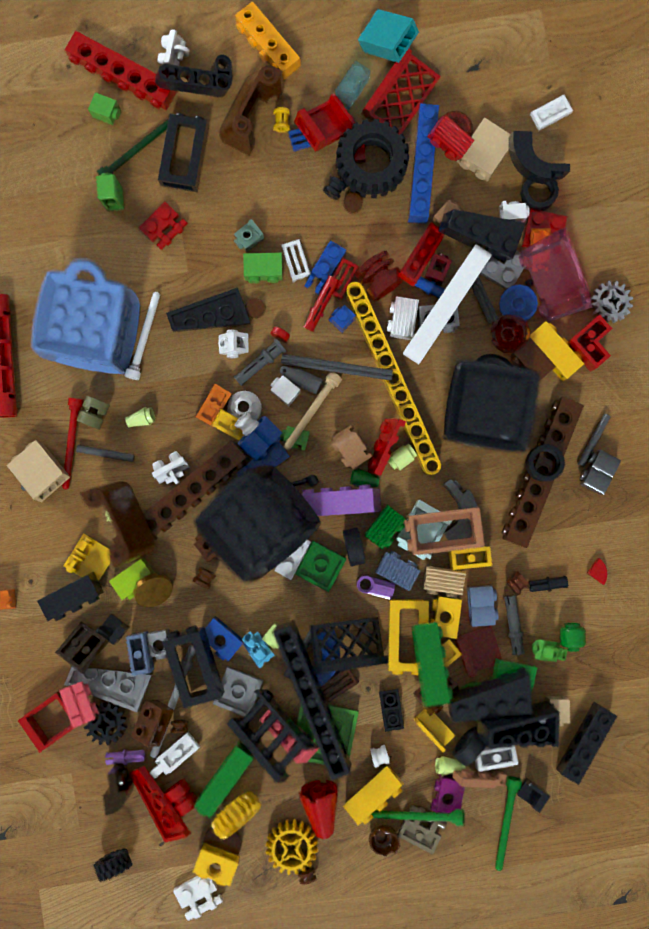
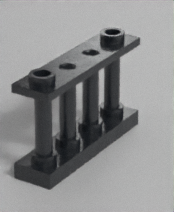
[227,689,315,783]

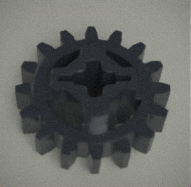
[84,701,128,745]

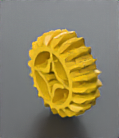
[211,791,261,839]
[265,819,318,876]

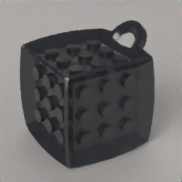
[442,354,540,453]
[194,465,321,582]

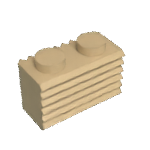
[422,565,466,598]

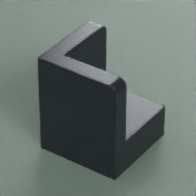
[96,614,130,645]
[517,778,550,813]

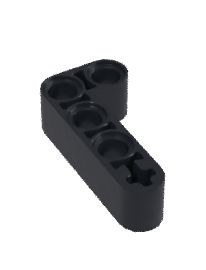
[155,54,232,97]

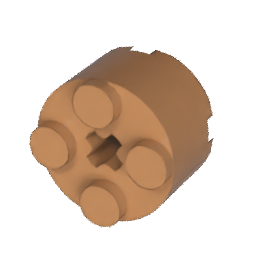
[330,424,373,469]

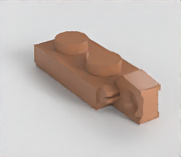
[452,769,507,788]

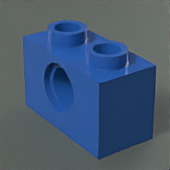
[205,616,244,661]

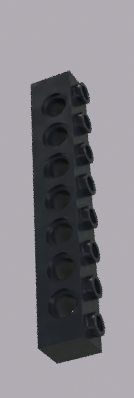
[273,620,352,780]

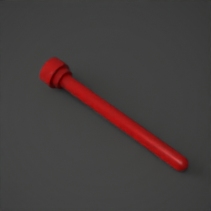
[62,398,84,490]

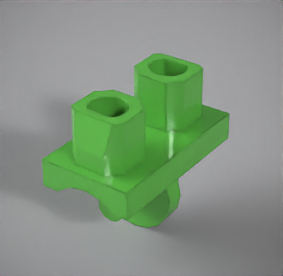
[532,639,568,662]

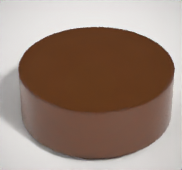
[344,193,362,213]
[246,298,265,319]

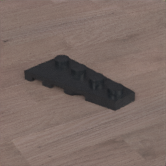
[166,287,251,332]

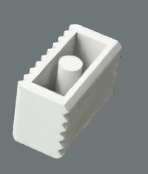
[387,296,419,340]
[474,746,518,771]

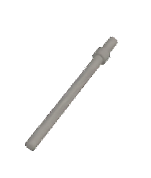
[150,645,195,758]

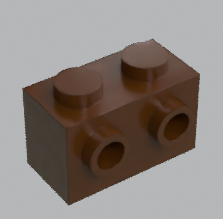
[131,700,174,747]

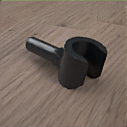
[291,475,319,487]

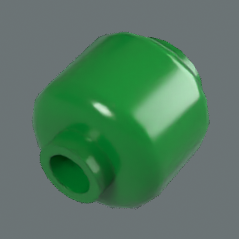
[560,623,586,652]

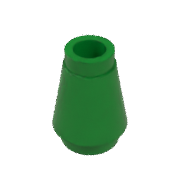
[350,468,380,487]

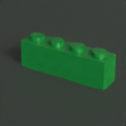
[411,622,452,707]

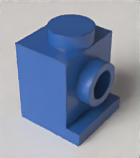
[329,305,356,333]

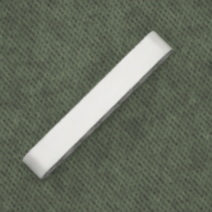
[403,244,492,364]

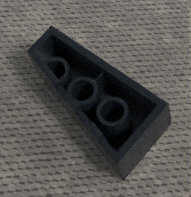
[438,209,526,262]
[448,667,532,723]
[477,701,560,748]

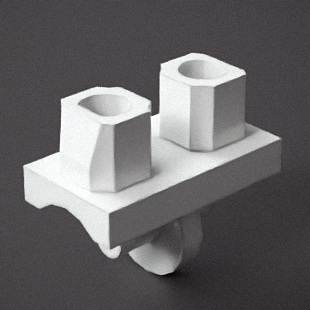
[158,30,190,66]
[152,451,190,485]

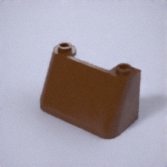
[219,65,284,156]
[80,481,156,567]

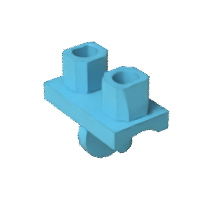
[242,631,274,668]

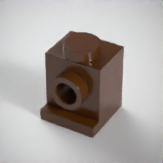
[194,534,217,562]

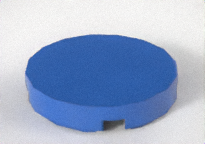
[499,284,538,323]

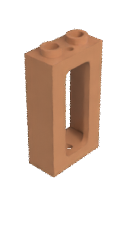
[404,507,485,555]

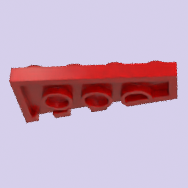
[129,766,192,843]

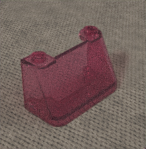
[519,227,592,322]

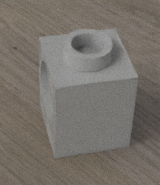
[146,629,169,660]

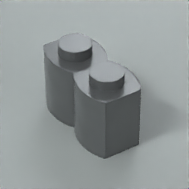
[579,450,621,495]

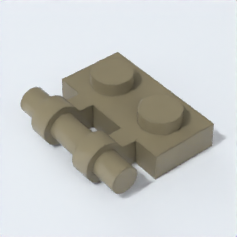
[397,805,447,854]

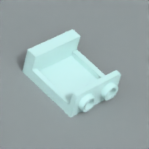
[395,500,452,560]

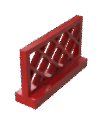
[361,48,441,135]

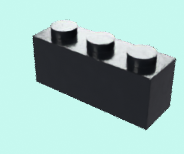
[37,572,104,622]

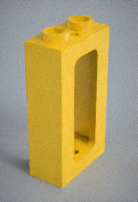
[387,599,429,675]

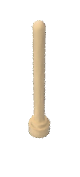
[284,372,342,450]

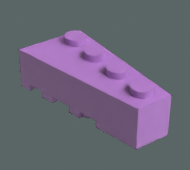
[301,485,381,516]

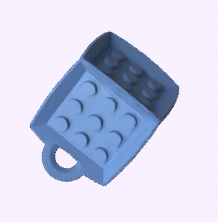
[32,259,140,374]

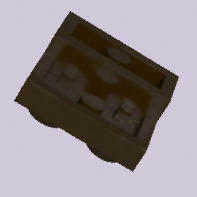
[55,622,109,674]
[102,763,134,816]

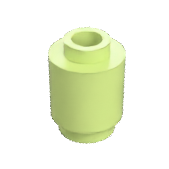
[388,443,417,471]

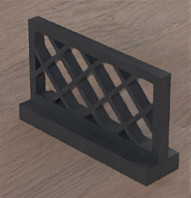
[309,617,389,675]

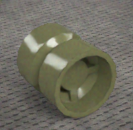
[76,396,110,430]

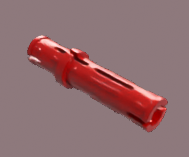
[303,275,339,332]

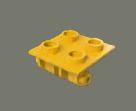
[63,533,111,581]

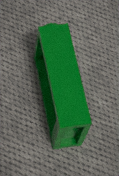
[194,739,254,818]

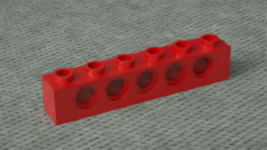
[64,30,177,111]

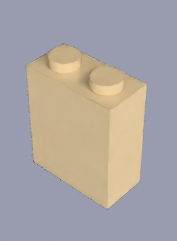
[457,117,511,181]
[6,440,70,503]

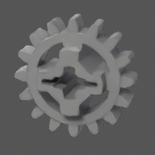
[590,281,633,323]

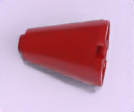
[299,780,338,839]

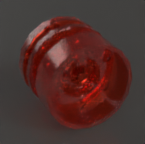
[355,250,404,302]

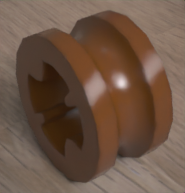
[170,720,188,734]
[298,867,317,885]

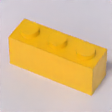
[525,321,584,382]
[343,766,404,825]

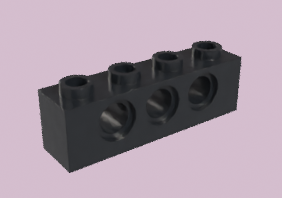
[556,702,617,785]

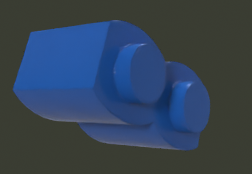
[237,416,282,461]

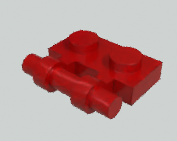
[139,202,188,250]

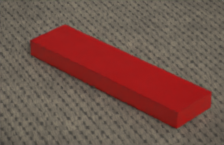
[397,222,445,287]

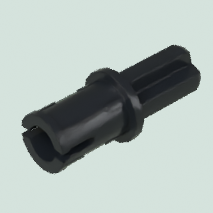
[529,576,568,592]

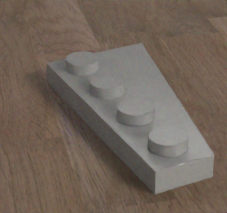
[64,666,152,712]

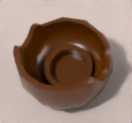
[369,825,400,857]

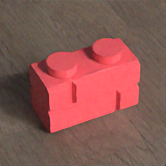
[59,681,98,728]

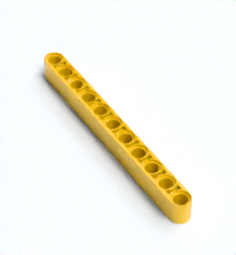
[346,282,441,475]

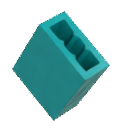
[358,9,419,63]

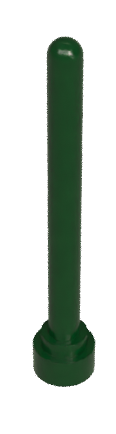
[96,120,168,176]

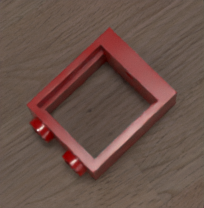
[17,689,74,753]

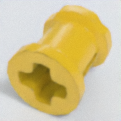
[273,107,290,132]

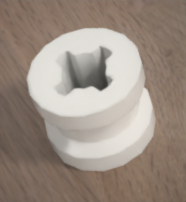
[234,412,259,436]
[370,745,390,768]

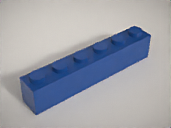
[408,103,439,224]

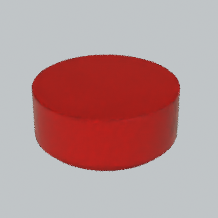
[270,327,290,343]

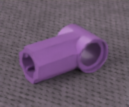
[356,575,395,600]

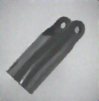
[280,366,323,395]

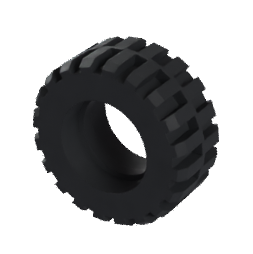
[336,119,409,198]

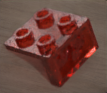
[455,626,502,678]

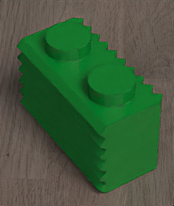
[364,505,406,550]

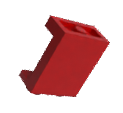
[294,93,355,152]

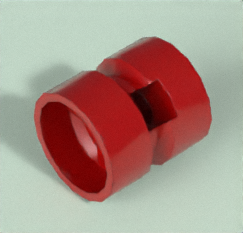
[164,778,198,817]

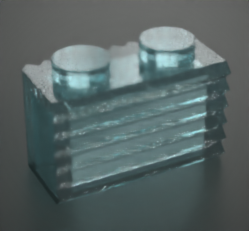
[335,61,370,110]

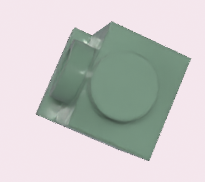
[234,219,264,253]

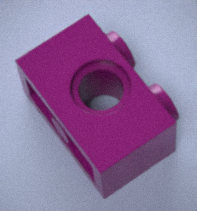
[431,775,465,813]

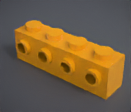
[235,1,301,80]

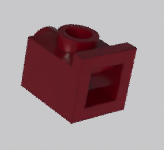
[425,253,452,286]

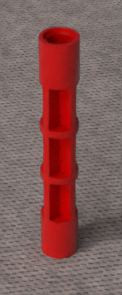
[0,294,18,418]

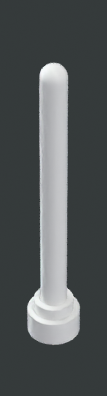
[124,292,160,381]

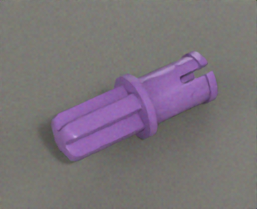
[105,749,146,765]

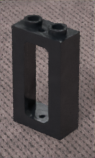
[158,113,209,192]
[162,625,225,708]

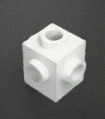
[218,330,249,358]

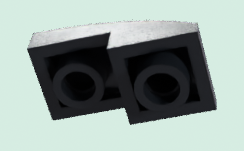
[379,689,404,732]

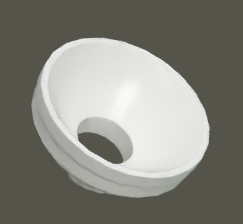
[227,391,262,420]

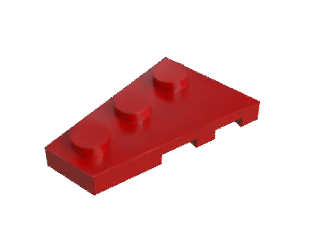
[368,418,407,476]

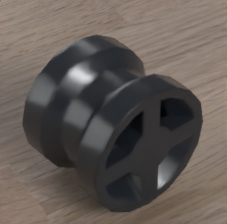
[323,176,346,200]

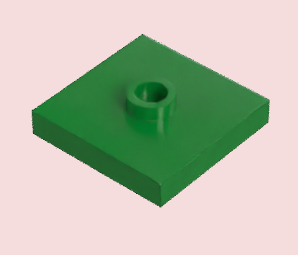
[295,540,347,593]

